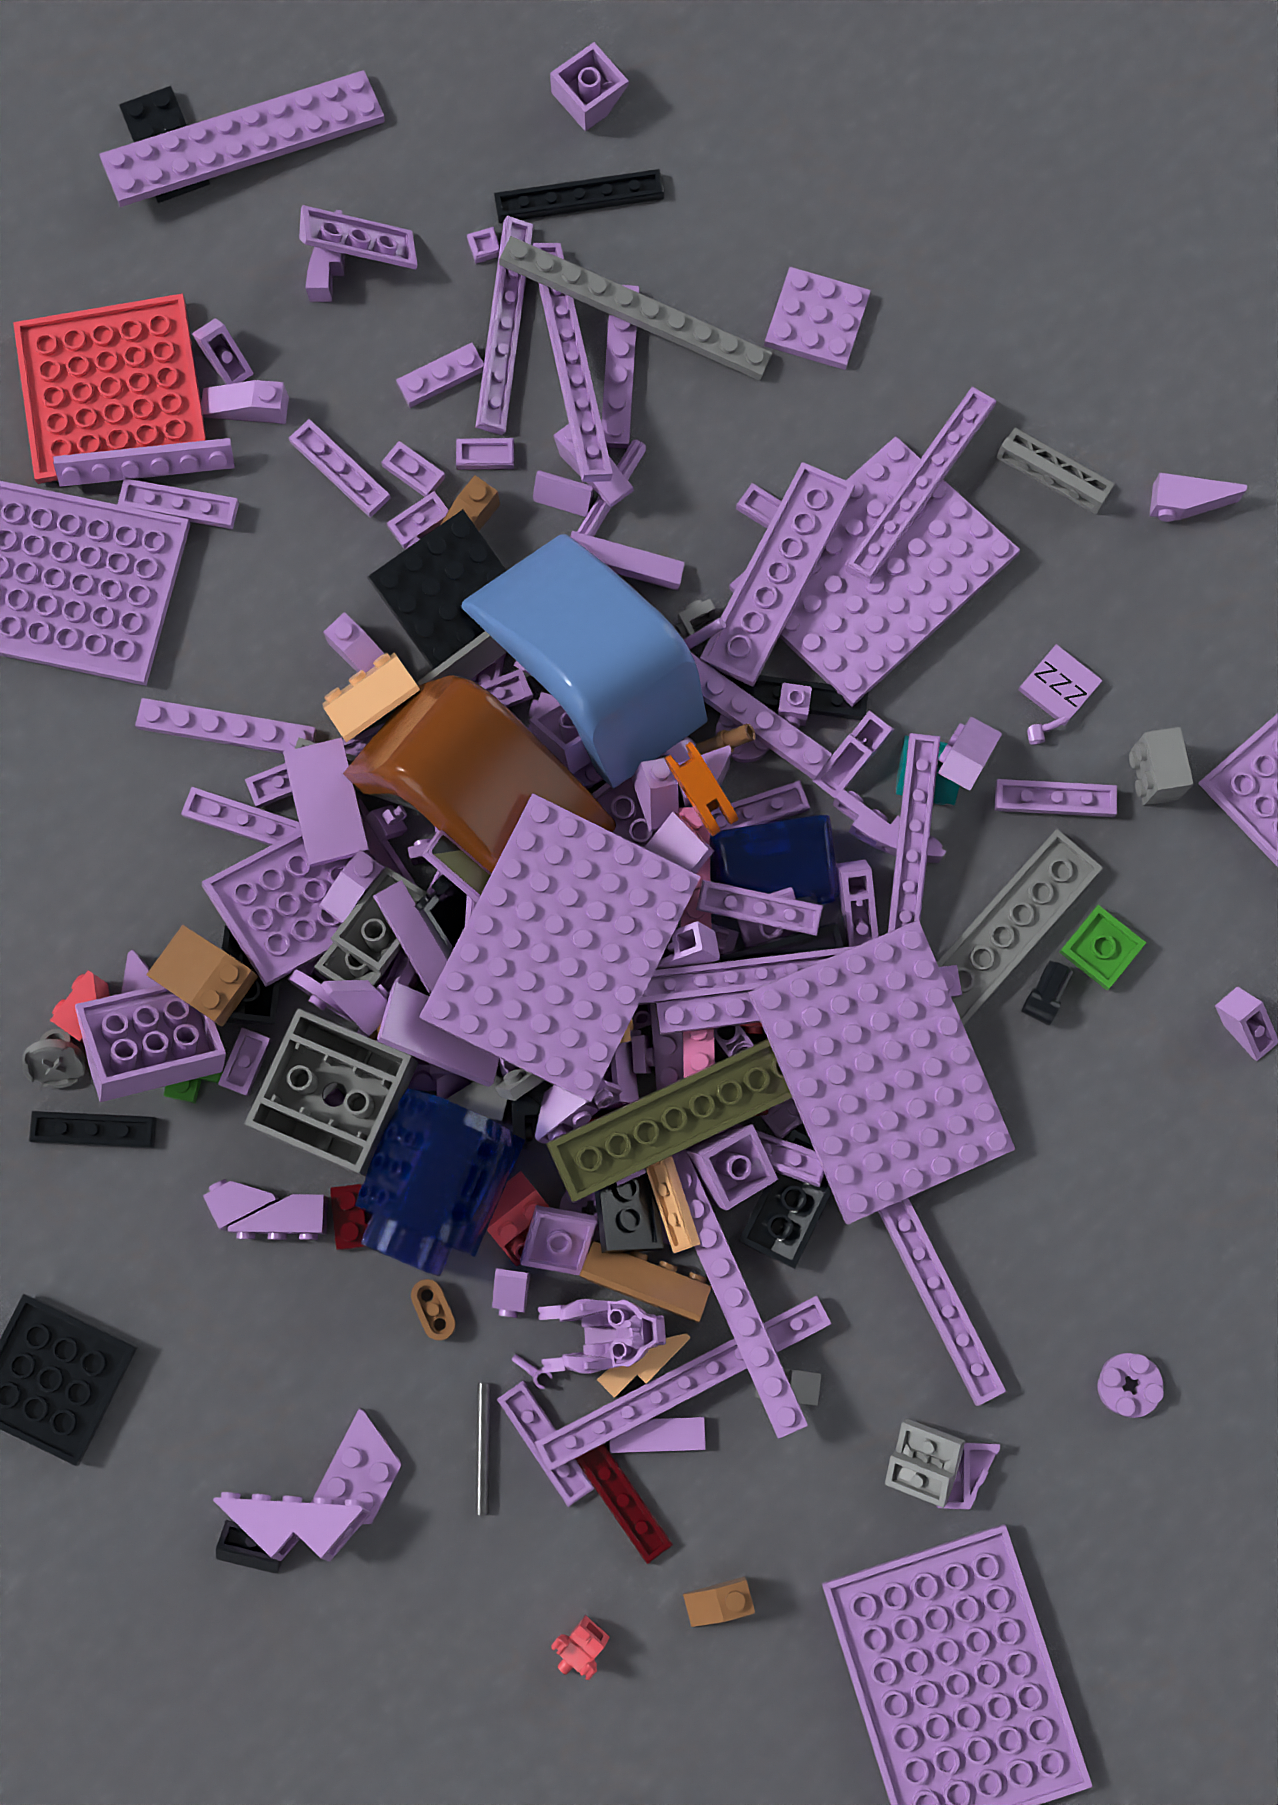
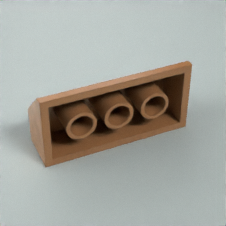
[579,1241,712,1323]

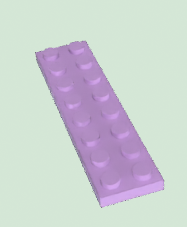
[699,462,855,687]

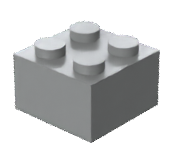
[1129,727,1194,806]

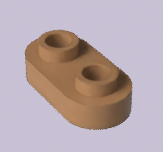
[411,1279,456,1340]

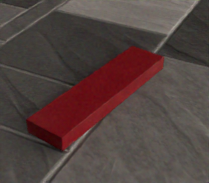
[575,1444,673,1564]

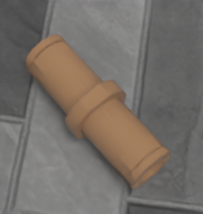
[695,723,756,755]

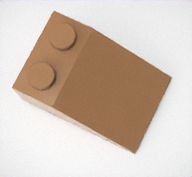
[146,925,259,1027]

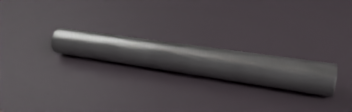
[475,1383,490,1515]

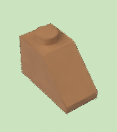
[683,1576,755,1627]

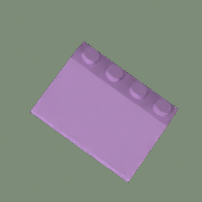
[75,985,226,1102]

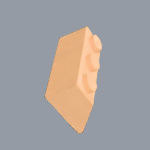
[322,652,420,742]

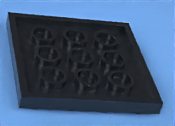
[367,509,507,670]
[0,1294,138,1466]

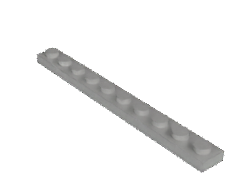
[499,236,772,381]

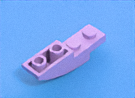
[833,788,946,863]

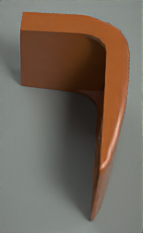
[343,675,616,873]

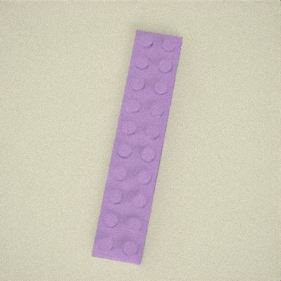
[99,70,385,207]

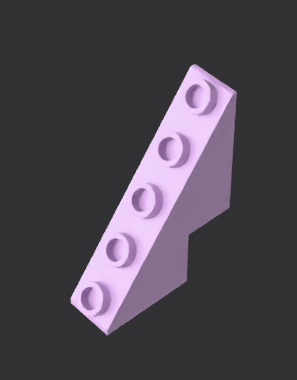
[213,1492,371,1562]

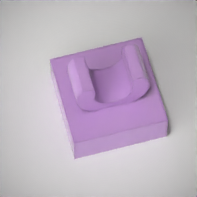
[366,805,408,841]
[712,924,739,955]

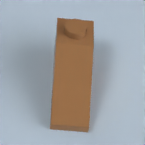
[440,475,500,531]

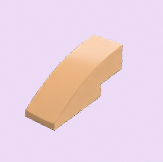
[597,1333,691,1398]

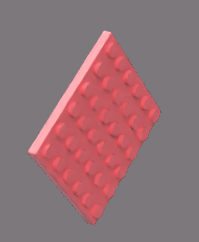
[13,293,207,484]

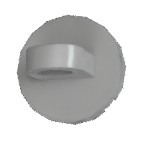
[22,1029,86,1088]

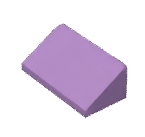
[533,470,594,517]

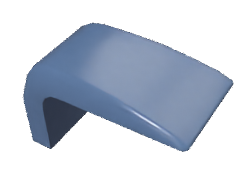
[462,534,708,789]

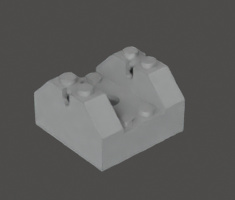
[244,1009,418,1178]

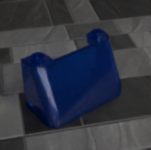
[710,815,840,918]

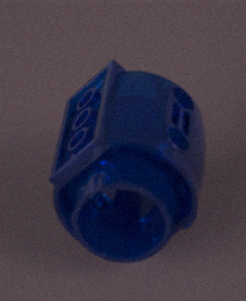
[355,1088,525,1277]

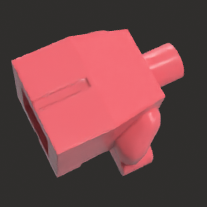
[551,1615,610,1680]

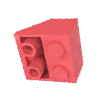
[50,970,110,1044]
[472,1171,549,1267]

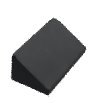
[215,1520,281,1574]

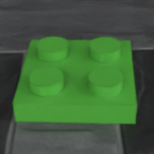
[1059,905,1146,990]

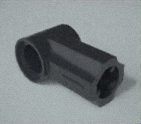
[1021,960,1074,1026]

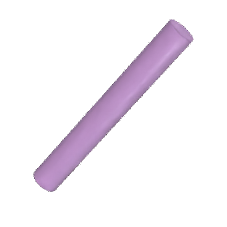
[684,618,726,650]

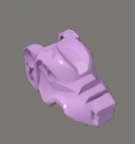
[538,1299,666,1374]

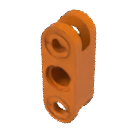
[664,742,739,836]

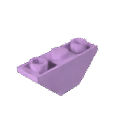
[535,1080,623,1144]

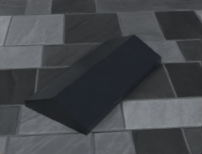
[739,1129,832,1269]

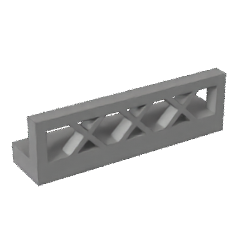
[996,427,1114,514]

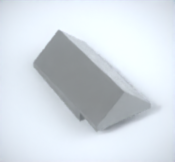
[314,866,430,986]

